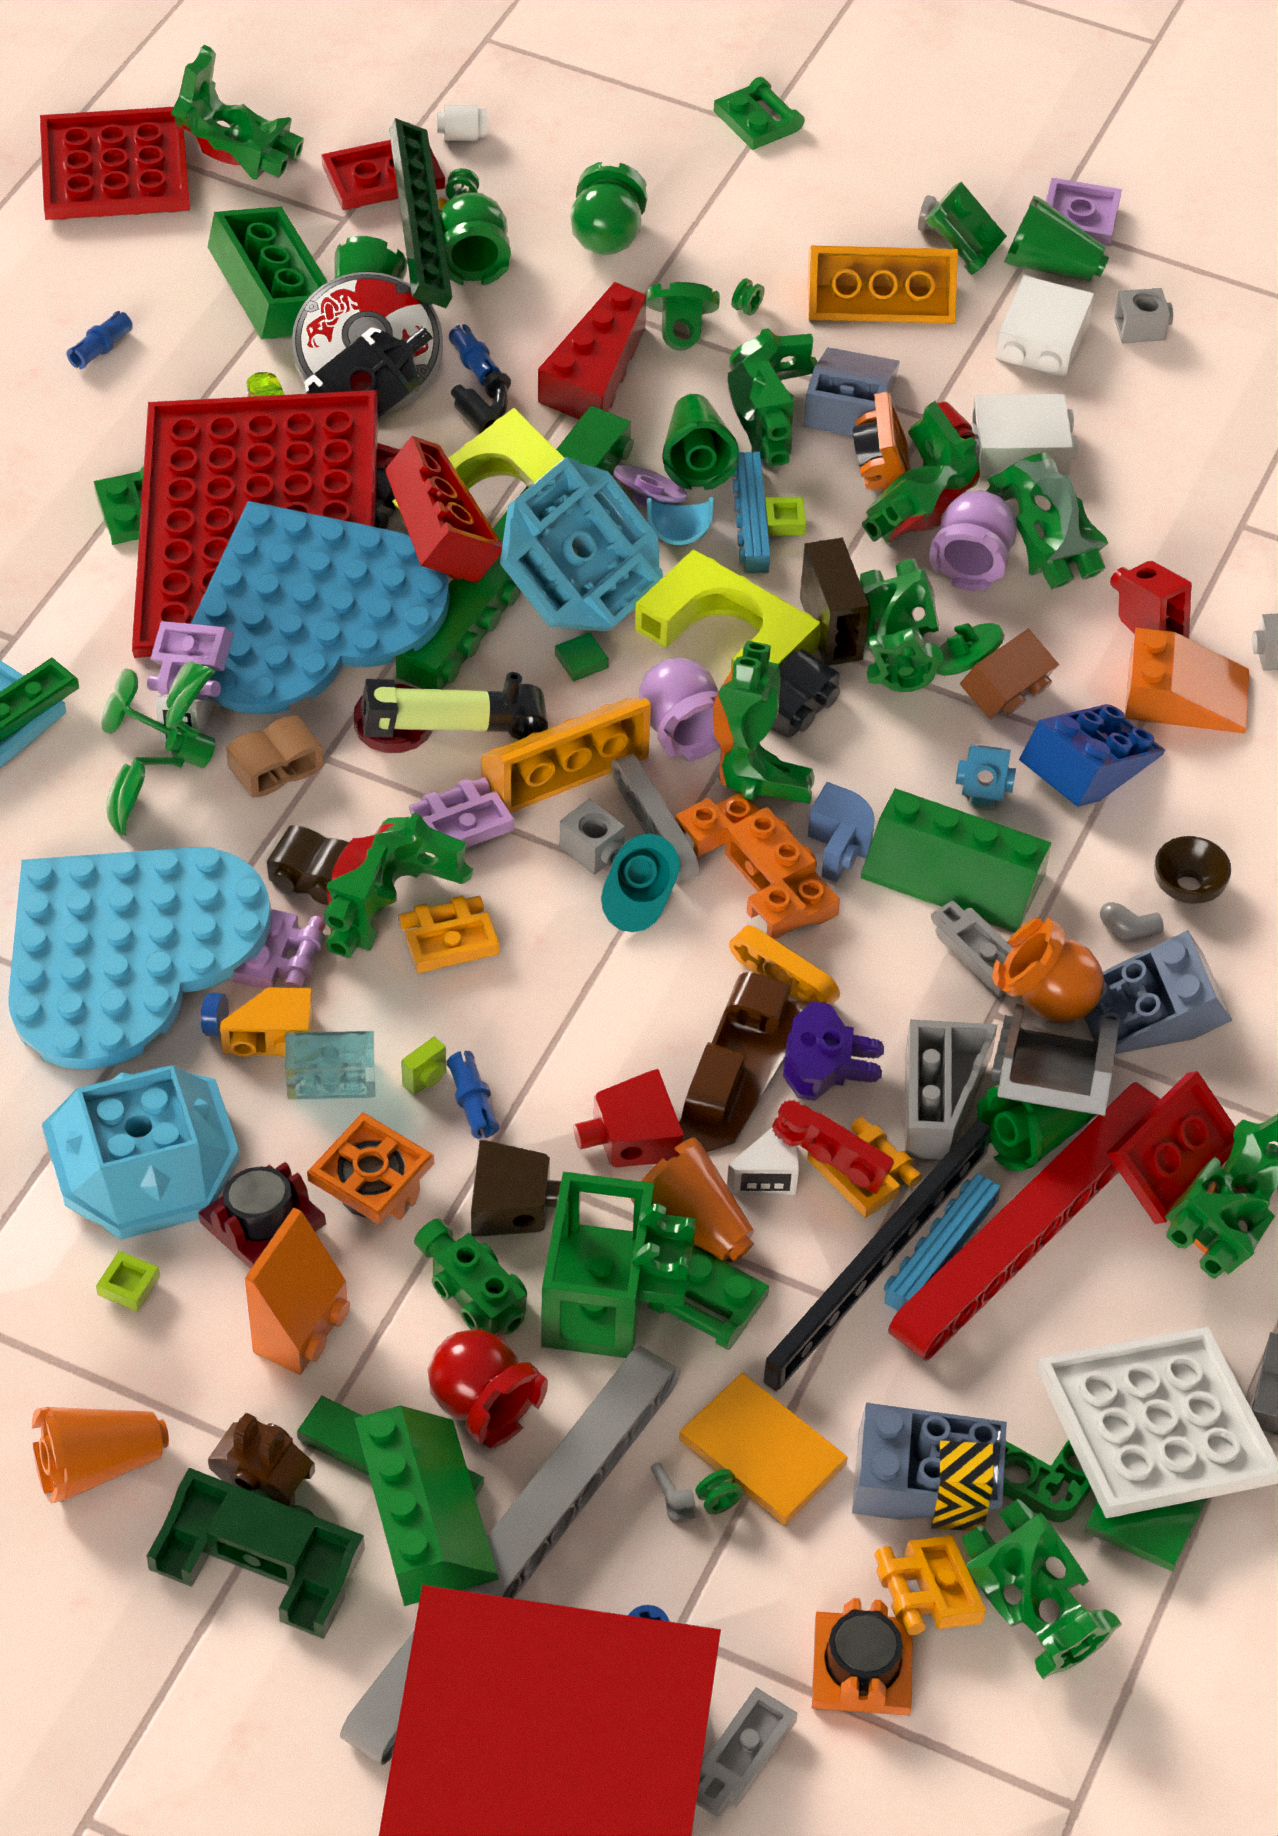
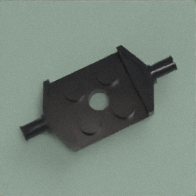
[304,326,433,419]

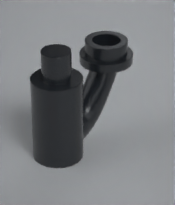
[451,371,511,434]

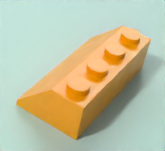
[807,245,958,324]
[481,698,651,813]

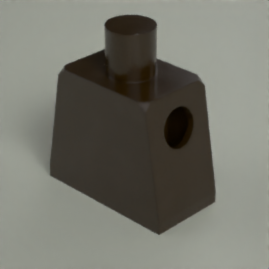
[471,1140,561,1236]

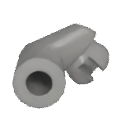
[1100,902,1164,940]

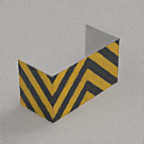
[931,1441,994,1531]

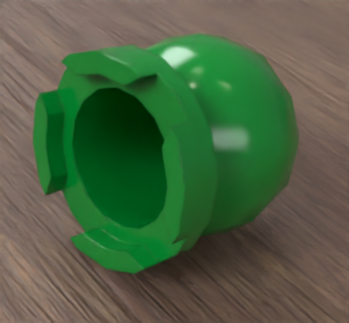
[570,162,648,255]
[440,192,511,285]

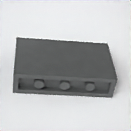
[991,1004,1120,1116]

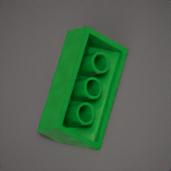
[207,206,327,339]
[861,788,1052,933]
[354,1405,499,1606]

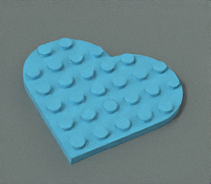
[8,847,272,1069]

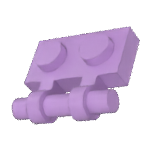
[147,621,234,700]
[409,777,514,848]
[231,909,326,989]

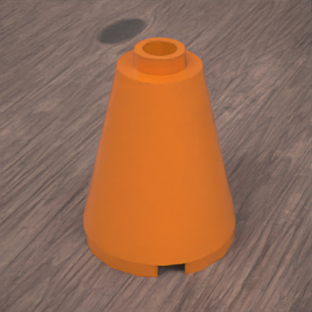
[631,1138,754,1262]
[32,1407,169,1504]

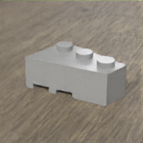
[904,1019,998,1160]

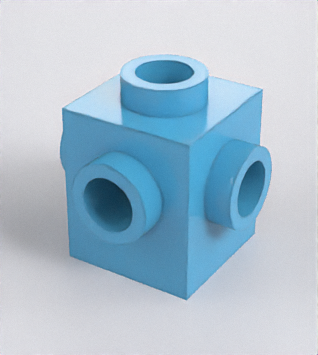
[955,743,1016,807]

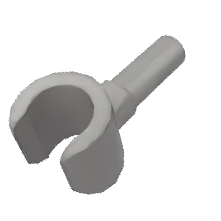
[651,1462,695,1521]

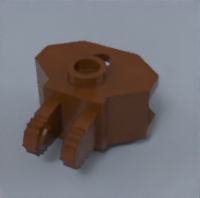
[208,1413,315,1507]

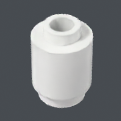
[437,105,487,141]

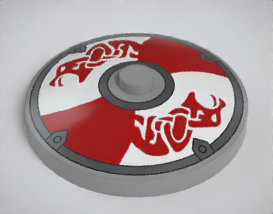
[292,272,443,414]

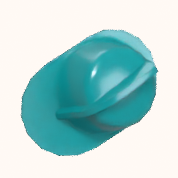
[601,833,680,933]

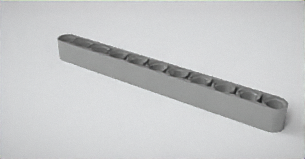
[340,1345,680,1765]

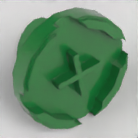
[646,282,720,351]

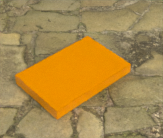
[679,1373,848,1526]

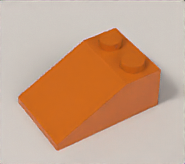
[1125,627,1249,734]
[245,1208,350,1375]

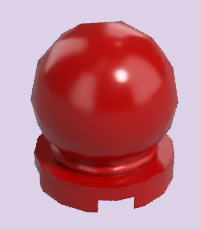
[427,1329,548,1448]

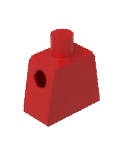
[1110,561,1192,639]
[573,1069,684,1167]

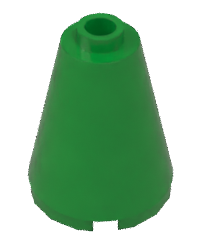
[1004,196,1109,281]
[334,236,408,280]
[662,394,739,490]
[977,1085,1097,1172]

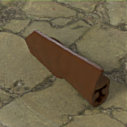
[679,972,812,1152]

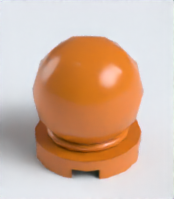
[992,917,1105,1024]

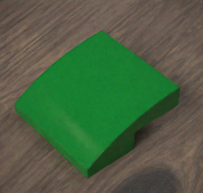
[1084,1498,1208,1572]

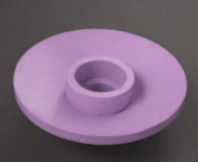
[614,465,687,506]

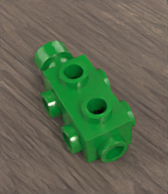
[414,1218,527,1335]

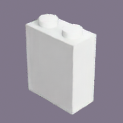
[995,275,1094,377]
[971,394,1078,475]

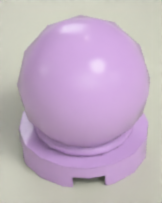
[929,490,1017,591]
[639,657,720,761]

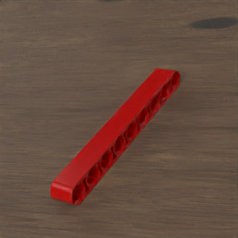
[888,1082,1160,1361]

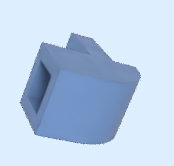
[808,782,875,883]

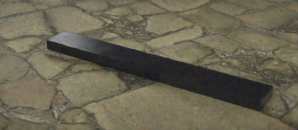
[763,1119,991,1391]

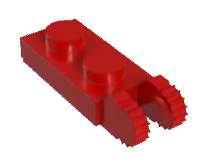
[772,1099,894,1195]

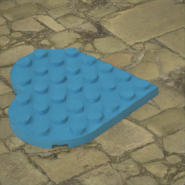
[191,501,450,714]

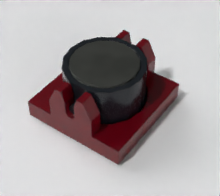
[198,1162,326,1269]

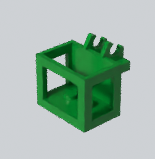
[541,1171,696,1358]

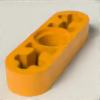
[729,925,840,1006]

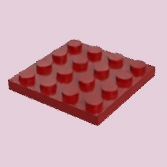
[40,107,190,220]

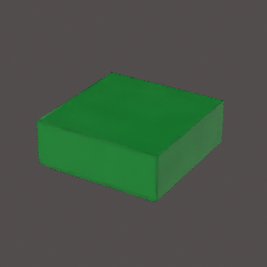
[555,632,609,681]

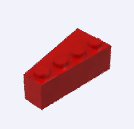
[538,282,647,420]
[385,436,502,583]

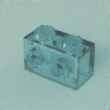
[285,1031,376,1099]

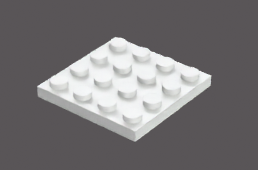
[1036,1326,1278,1518]

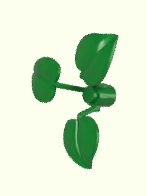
[101,661,216,836]

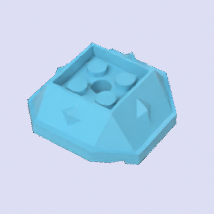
[500,457,663,631]
[42,1065,240,1240]

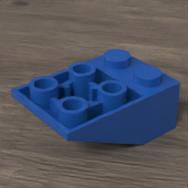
[1019,704,1165,807]

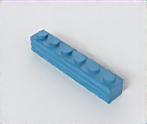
[732,452,770,573]
[884,1173,1001,1311]

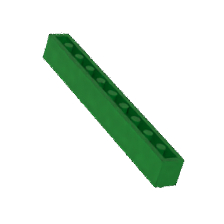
[396,406,634,690]

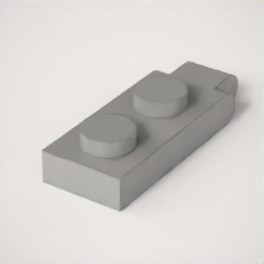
[931,901,1013,997]
[696,1687,798,1817]

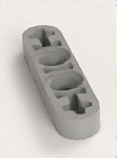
[611,753,699,883]

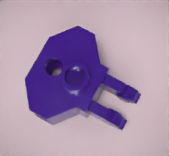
[783,1001,884,1101]

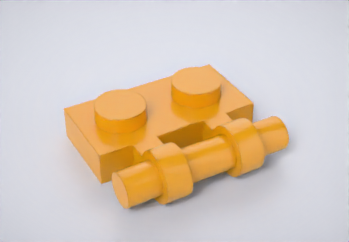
[398,895,500,974]
[807,1117,923,1218]
[874,1535,987,1635]

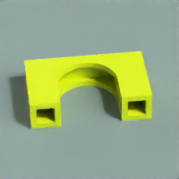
[392,408,564,524]
[635,549,821,670]

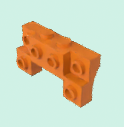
[675,792,840,940]

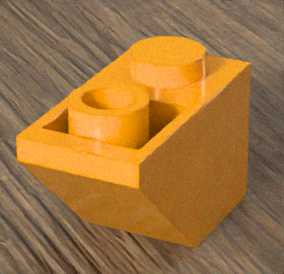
[220,987,313,1058]

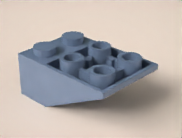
[803,347,900,436]
[1085,930,1232,1054]
[852,1402,1007,1520]

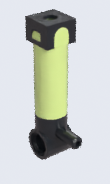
[361,672,548,740]

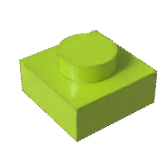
[765,497,806,536]
[401,1036,447,1096]
[96,1250,160,1312]

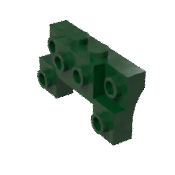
[146,1468,365,1639]

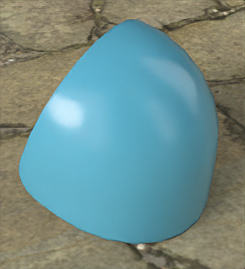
[647,497,715,545]

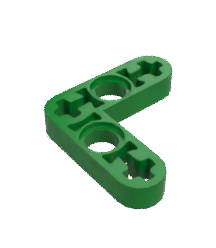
[1003,1439,1092,1522]

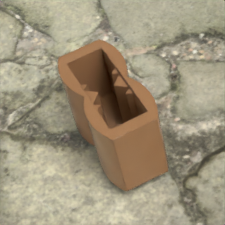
[226,715,324,798]

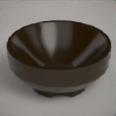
[1154,836,1231,904]

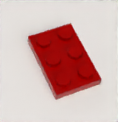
[321,140,445,210]
[1106,1071,1236,1224]

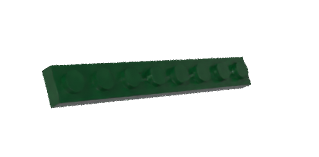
[389,118,453,309]

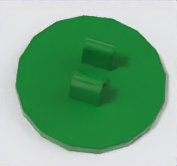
[936,623,1005,676]

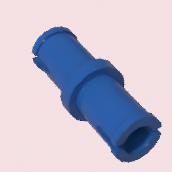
[66,311,133,370]
[448,324,501,386]
[447,1051,499,1139]

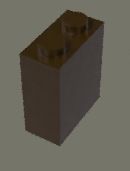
[800,537,869,666]

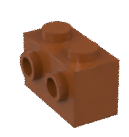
[960,628,1060,720]

